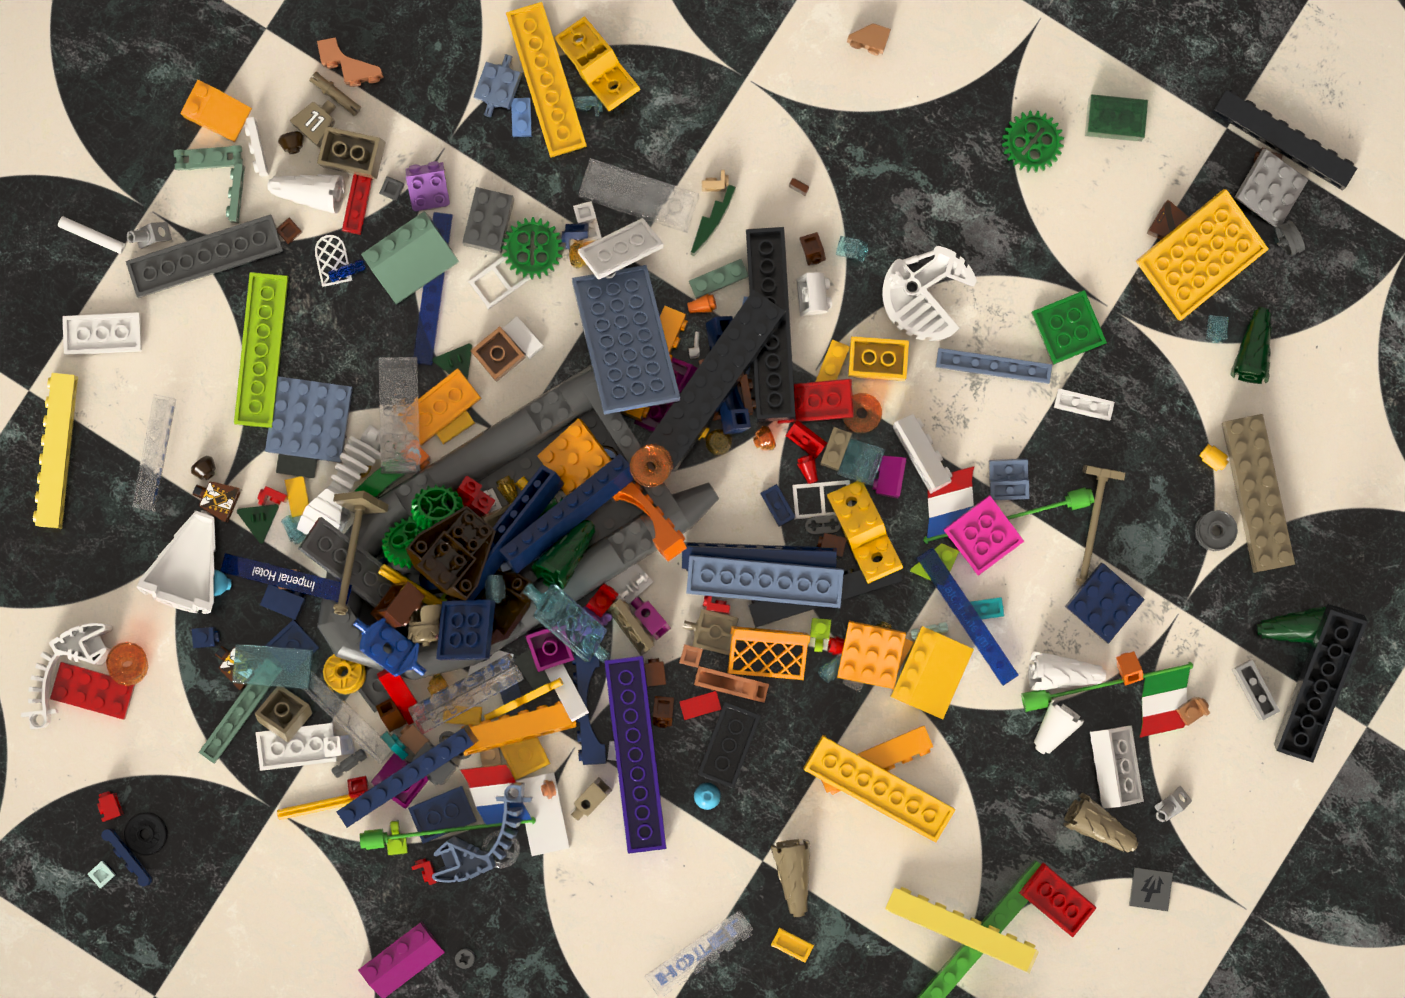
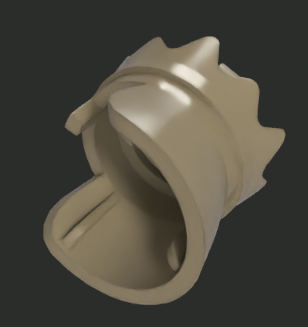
[408,604,442,646]

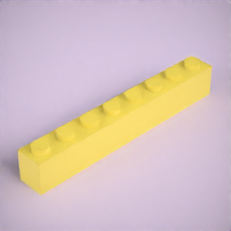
[33,373,78,529]
[885,887,1039,974]

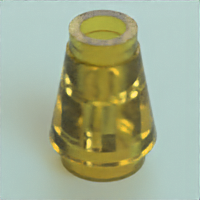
[496,475,518,504]

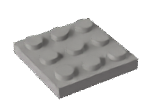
[1234,149,1308,227]

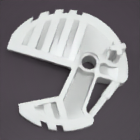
[882,246,977,341]

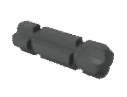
[331,749,367,778]

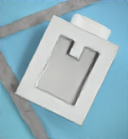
[323,734,354,757]

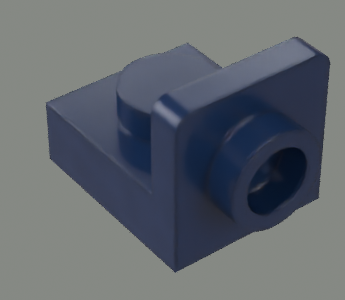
[562,223,589,249]
[192,627,220,648]

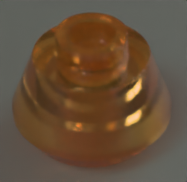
[753,426,776,451]

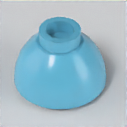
[213,569,231,596]
[694,783,721,810]

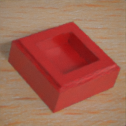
[347,776,369,799]

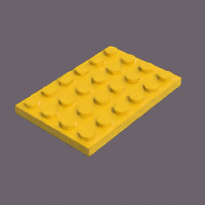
[1136,189,1268,321]

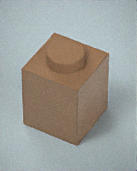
[399,724,430,755]

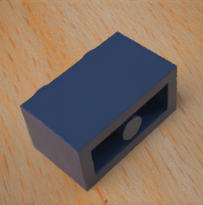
[260,582,307,620]

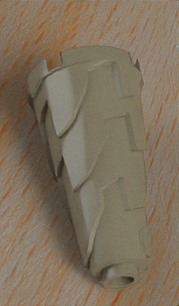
[1063,793,1139,853]
[771,839,810,917]

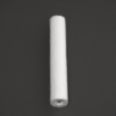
[58,216,126,254]

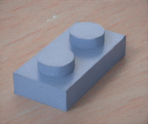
[511,98,532,137]

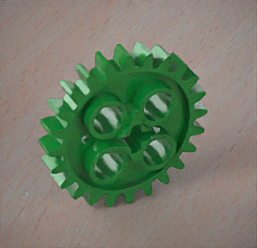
[1002,110,1064,173]
[501,217,564,280]
[382,516,423,569]

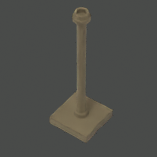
[1076,465,1125,586]
[333,491,389,615]

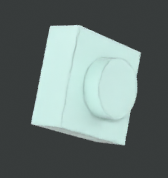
[88,861,116,888]

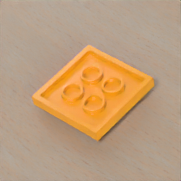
[537,418,612,496]
[837,621,906,689]

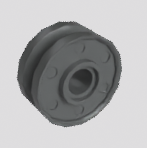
[1195,510,1238,551]

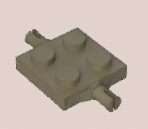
[683,609,746,655]

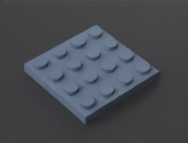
[265,376,353,463]

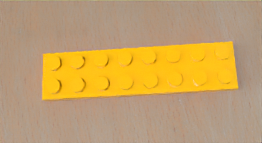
[506,2,587,158]
[803,735,955,842]

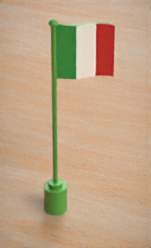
[1021,662,1193,738]

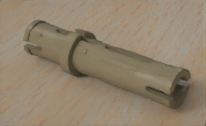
[309,71,361,116]

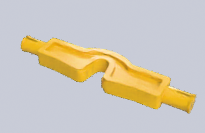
[484,678,563,720]

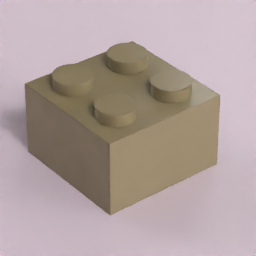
[255,684,312,743]

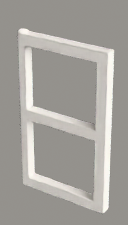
[469,255,535,309]
[792,480,852,519]

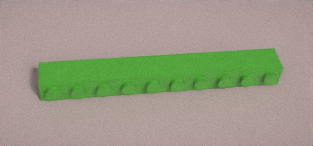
[916,860,1041,998]

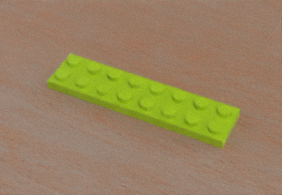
[234,272,289,428]

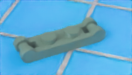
[174,145,243,171]

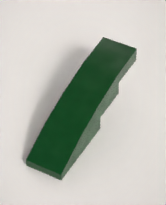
[691,185,736,256]

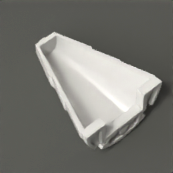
[137,510,216,614]

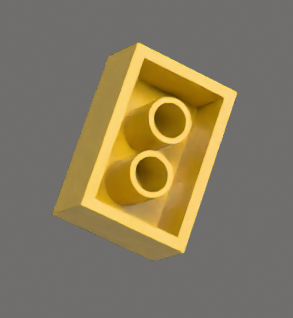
[848,336,909,381]

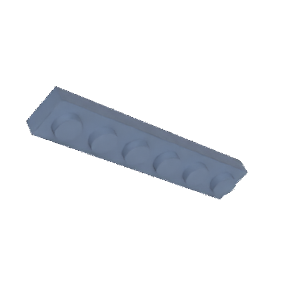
[935,348,1052,384]

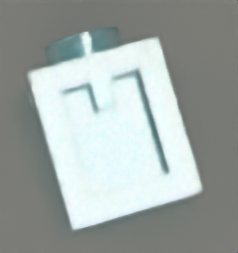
[574,95,603,117]
[836,236,868,262]
[1206,315,1229,343]

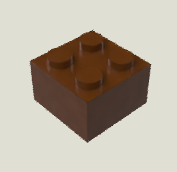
[370,581,425,628]

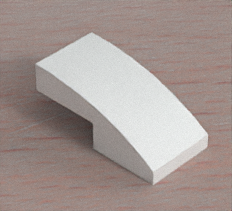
[573,201,602,246]
[503,316,544,359]

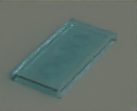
[232,644,313,689]

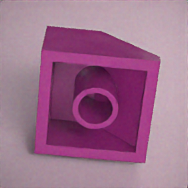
[872,456,906,499]
[525,620,575,672]
[371,753,429,809]

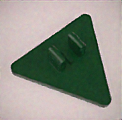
[433,344,472,380]
[237,504,279,544]

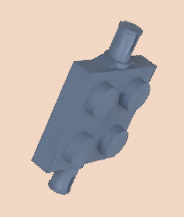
[473,54,522,117]

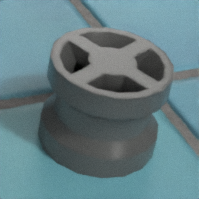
[455,948,475,969]

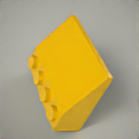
[890,626,974,719]

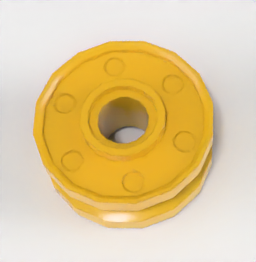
[323,654,367,694]

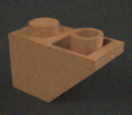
[847,23,891,55]

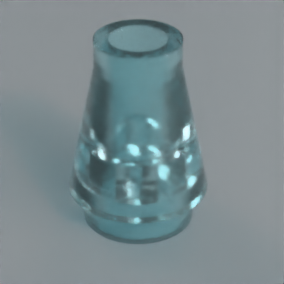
[281,515,307,544]
[818,655,841,683]

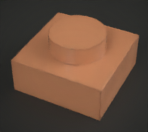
[679,644,703,668]

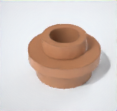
[541,780,556,799]

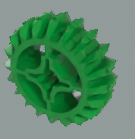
[411,484,464,531]

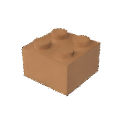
[470,326,526,382]

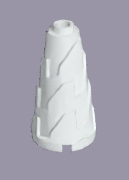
[268,174,345,214]
[1028,652,1106,691]

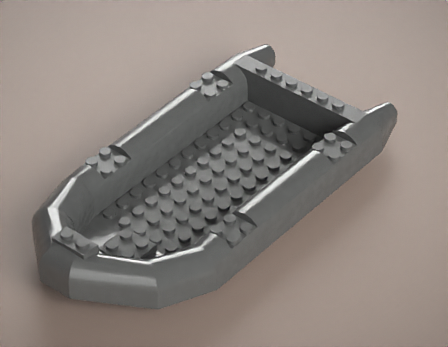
[317,364,719,680]

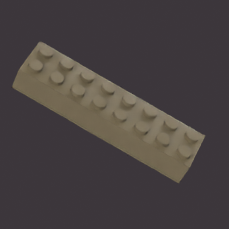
[1221,414,1295,573]

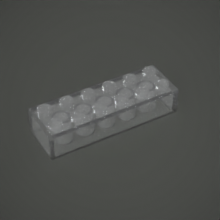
[578,158,699,233]
[378,357,420,474]

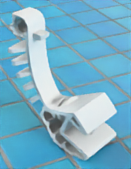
[297,425,386,535]
[21,623,114,729]

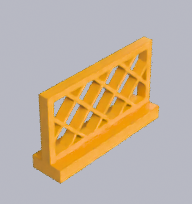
[727,626,810,680]

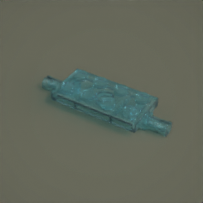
[523,583,610,663]

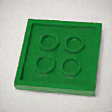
[1031,290,1107,365]

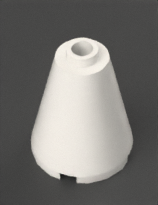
[1034,699,1084,754]

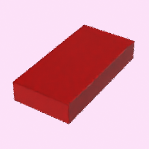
[679,691,721,720]

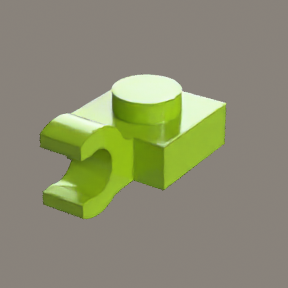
[810,618,831,652]
[387,820,408,855]

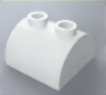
[796,272,832,317]

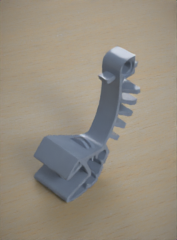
[432,782,533,883]

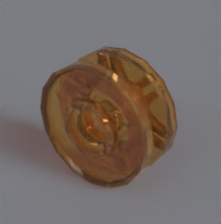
[842,393,882,434]
[630,444,673,487]
[106,642,149,686]

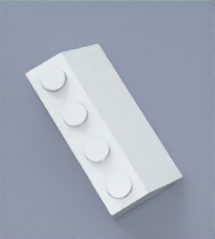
[893,414,952,494]
[1090,725,1144,808]

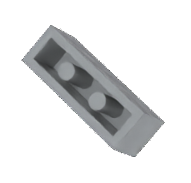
[1232,660,1280,720]

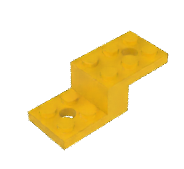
[554,16,640,111]
[827,479,903,584]

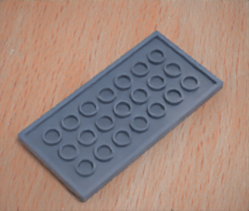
[572,265,680,415]

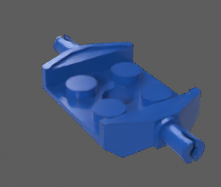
[353,618,427,677]

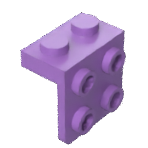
[406,161,450,211]

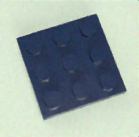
[1065,562,1145,644]
[436,600,495,660]

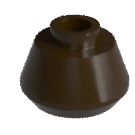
[278,131,304,154]
[191,456,216,480]

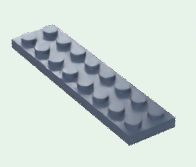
[686,555,844,608]

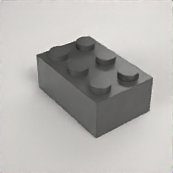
[462,187,514,254]

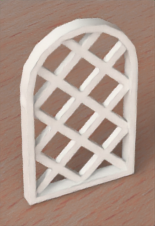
[315,235,352,287]

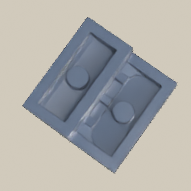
[989,458,1029,500]

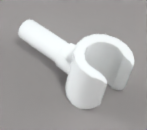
[688,332,700,359]

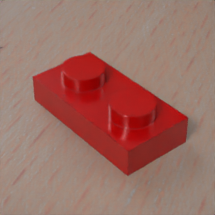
[785,420,827,459]

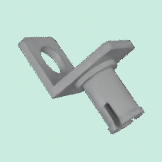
[127,222,172,248]
[1155,786,1192,822]

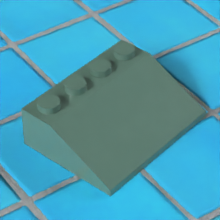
[361,211,459,304]

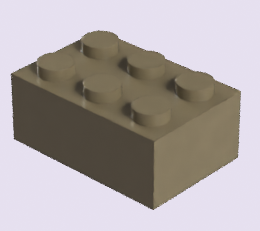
[317,126,386,179]

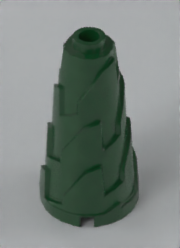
[1230,307,1272,384]
[532,520,595,591]
[1257,606,1326,644]

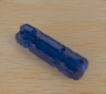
[328,259,365,282]

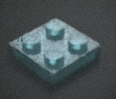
[837,439,885,486]

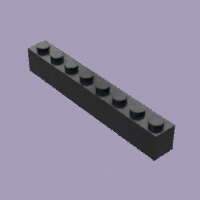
[1212,90,1358,191]
[748,559,902,628]

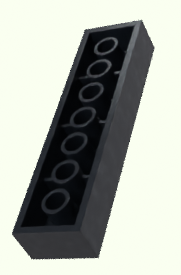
[1274,603,1368,763]

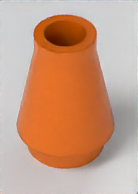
[687,294,717,314]

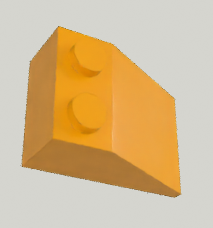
[181,80,252,142]

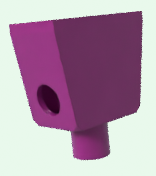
[630,596,671,640]

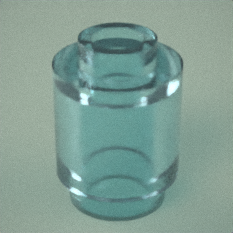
[485,575,505,604]

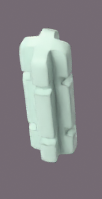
[911,622,948,640]

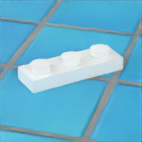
[244,117,269,177]
[1054,389,1115,421]

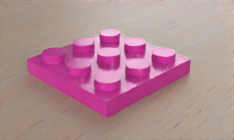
[943,495,1024,576]

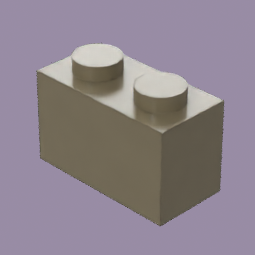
[820,427,852,471]

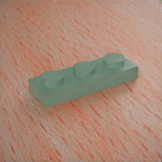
[226,163,245,223]
[689,259,748,299]

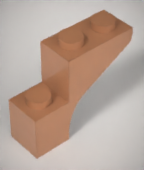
[317,37,384,87]
[694,666,769,703]

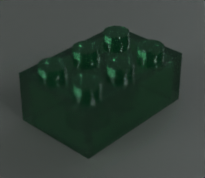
[1085,94,1148,142]

